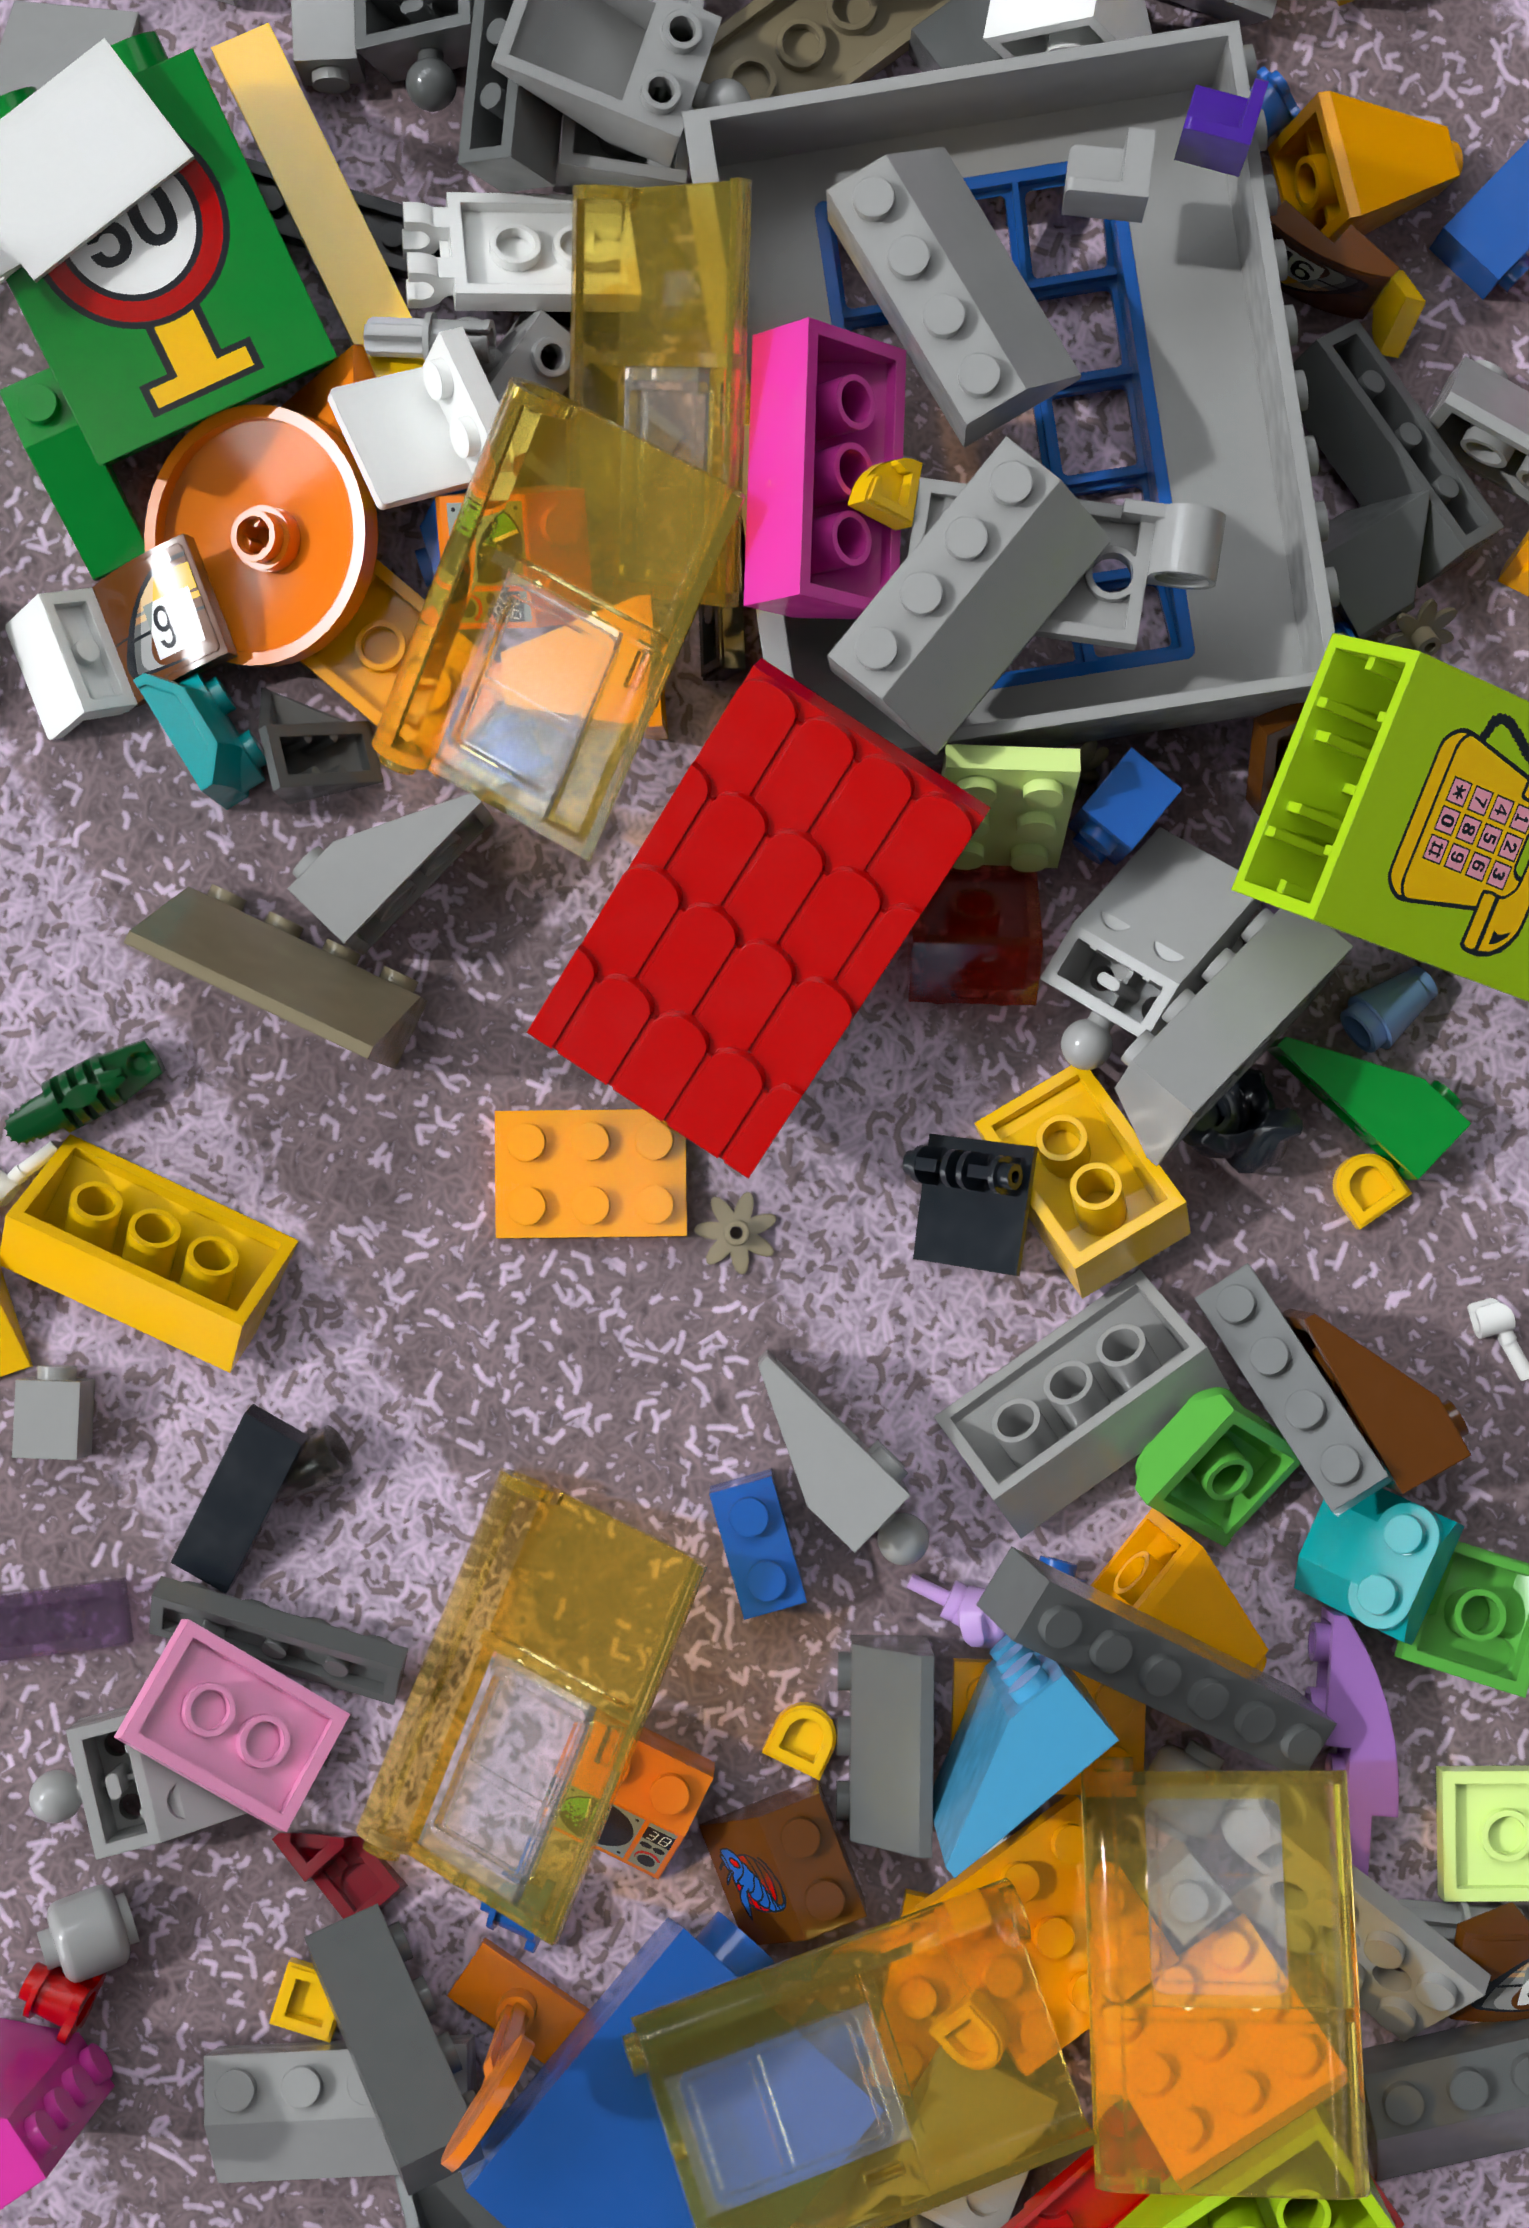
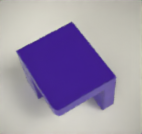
[1174,78,1269,177]

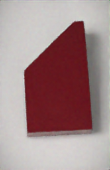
[272,1832,408,1919]

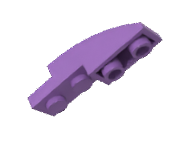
[1304,1606,1399,1876]

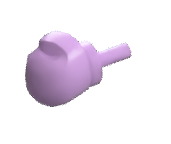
[906,1573,1006,1649]

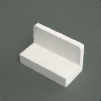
[5,588,138,740]

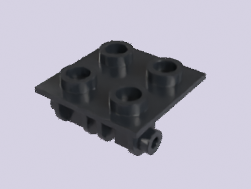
[902,1134,1038,1276]

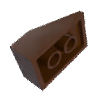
[1282,1309,1471,1494]

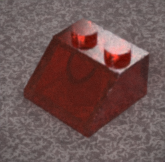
[907,865,1043,1006]

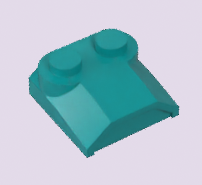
[133,673,267,810]
[1294,1488,1465,1645]

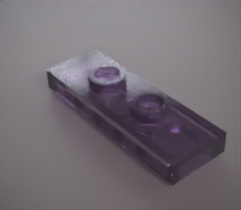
[0,1577,134,1661]

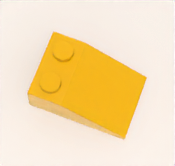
[974,1065,1191,1299]

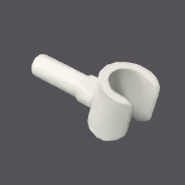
[0,1141,58,1207]
[1467,1298,1529,1381]

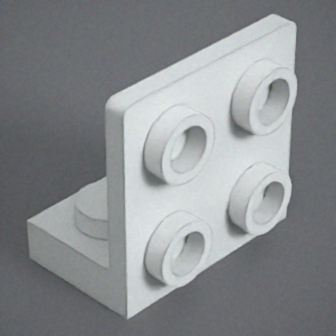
[328,327,517,510]

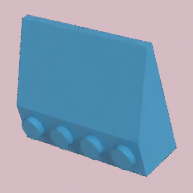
[933,1635,1119,1878]

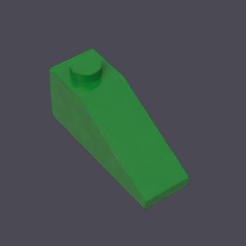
[0,367,145,581]
[1267,1037,1471,1180]

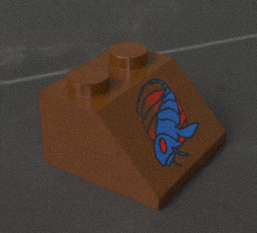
[699,1779,867,1945]

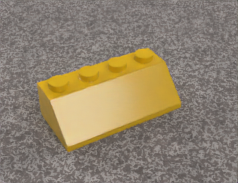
[0,1134,299,1373]

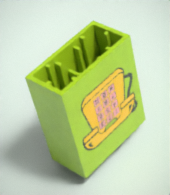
[1231,633,1529,1002]

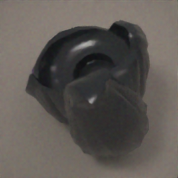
[1182,1068,1303,1173]

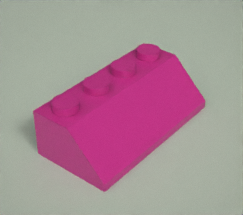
[744,317,907,619]
[0,2018,115,2210]

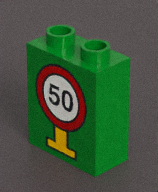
[0,31,338,466]

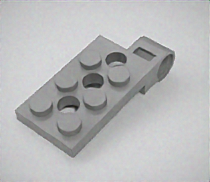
[908,477,1226,650]
[1221,1773,1491,2042]

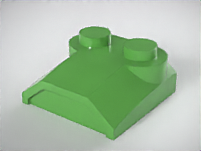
[1135,1387,1301,1547]
[1394,1541,1529,1698]

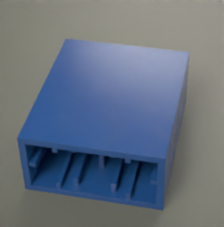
[461,1911,882,2228]

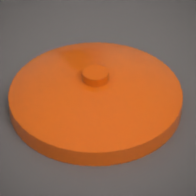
[144,404,378,667]

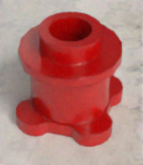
[18,1962,106,2045]

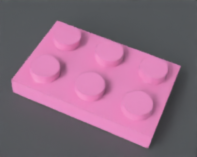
[114,1619,350,1832]

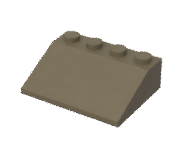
[124,884,428,1069]

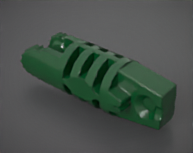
[4,1038,166,1145]

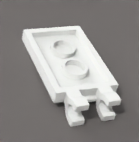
[0,38,195,284]
[402,192,649,312]

